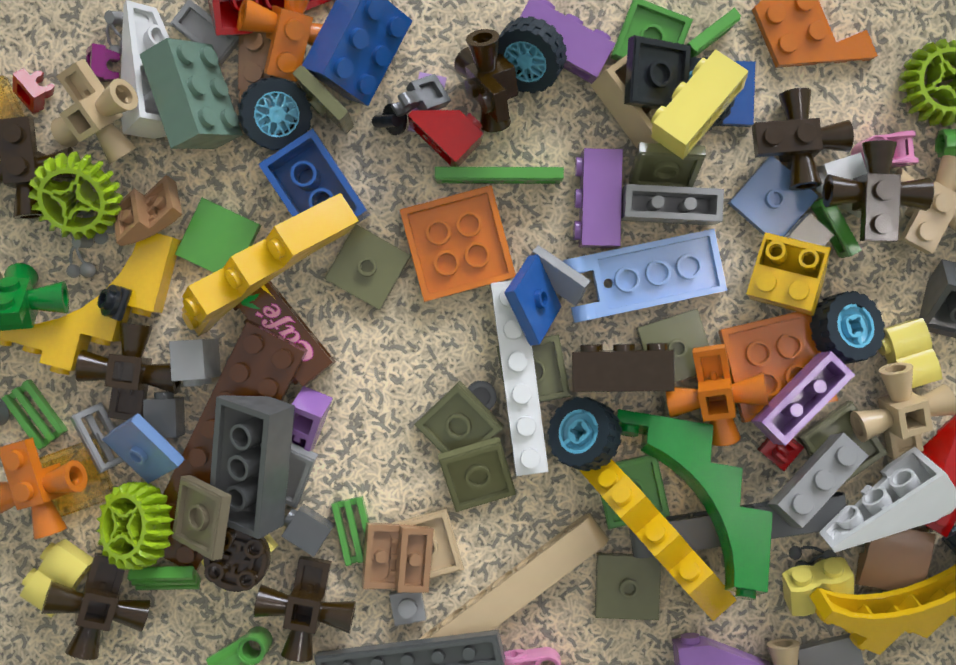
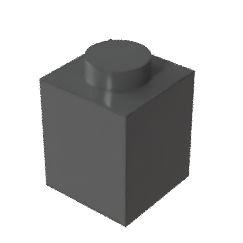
[143,391,185,438]
[281,504,335,557]

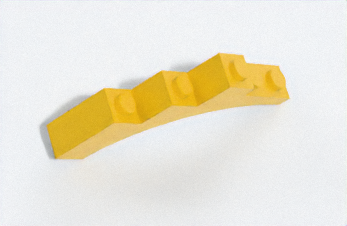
[182,193,359,336]
[0,233,181,375]
[579,459,736,621]
[809,564,956,655]

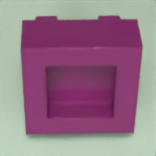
[86,43,120,82]

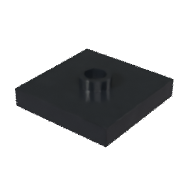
[624,35,691,109]

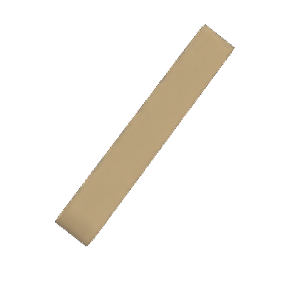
[419,513,609,639]

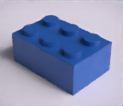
[302,0,412,106]
[258,128,370,223]

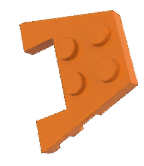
[752,0,878,68]

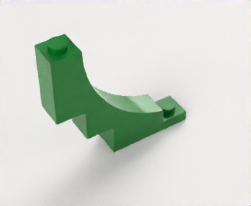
[615,409,773,600]

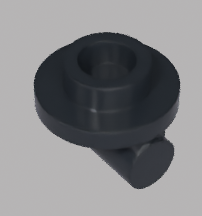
[372,103,407,135]
[97,284,133,321]

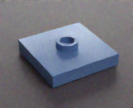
[727,156,819,237]
[102,413,185,483]

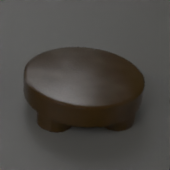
[204,527,271,592]

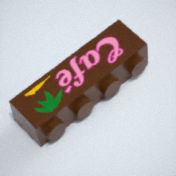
[233,280,336,387]

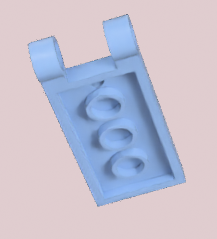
[563,229,727,323]

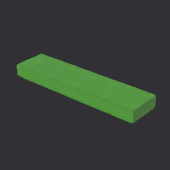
[435,167,564,184]

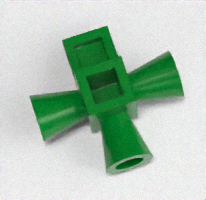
[0,263,69,331]

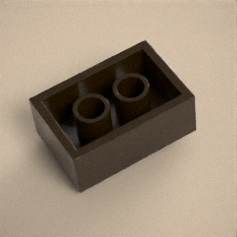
[572,343,675,392]

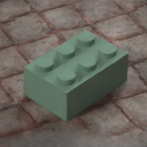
[139,38,243,149]

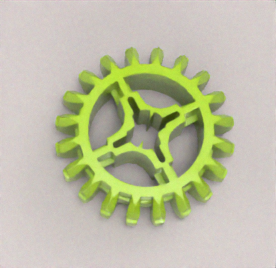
[898,39,956,127]
[28,152,123,241]
[96,482,175,570]

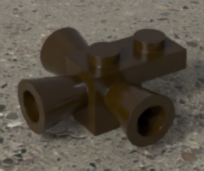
[454,29,518,133]
[752,88,854,191]
[0,116,76,219]
[822,140,934,242]
[75,322,181,420]
[41,552,150,660]
[254,556,356,662]

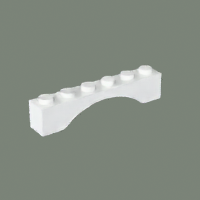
[491,280,549,476]

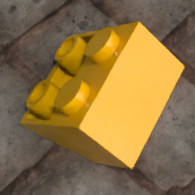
[746,232,831,316]

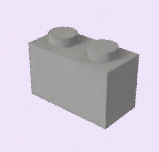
[169,339,221,387]

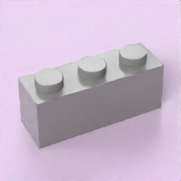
[621,184,724,225]
[767,433,869,528]

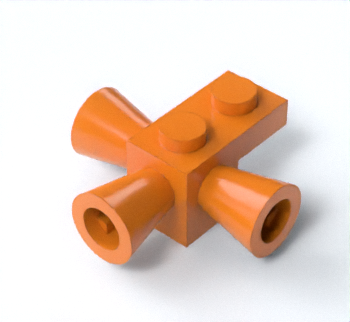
[237,0,323,82]
[666,343,769,446]
[0,437,88,539]

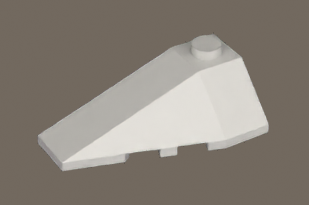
[121,0,169,139]
[819,447,956,552]

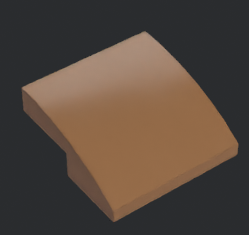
[114,175,183,246]
[361,522,434,593]
[855,529,935,591]

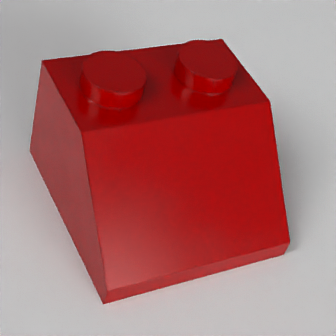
[408,110,484,167]

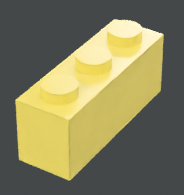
[651,49,749,159]

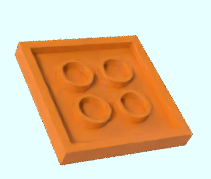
[399,185,516,302]
[718,312,838,423]

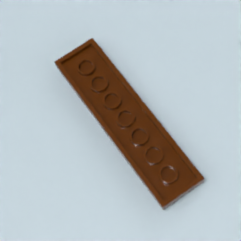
[163,320,308,571]

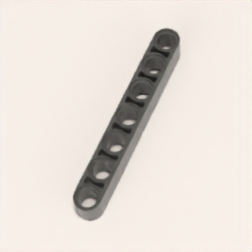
[629,492,847,558]

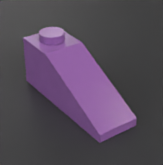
[292,386,333,452]
[672,633,772,665]

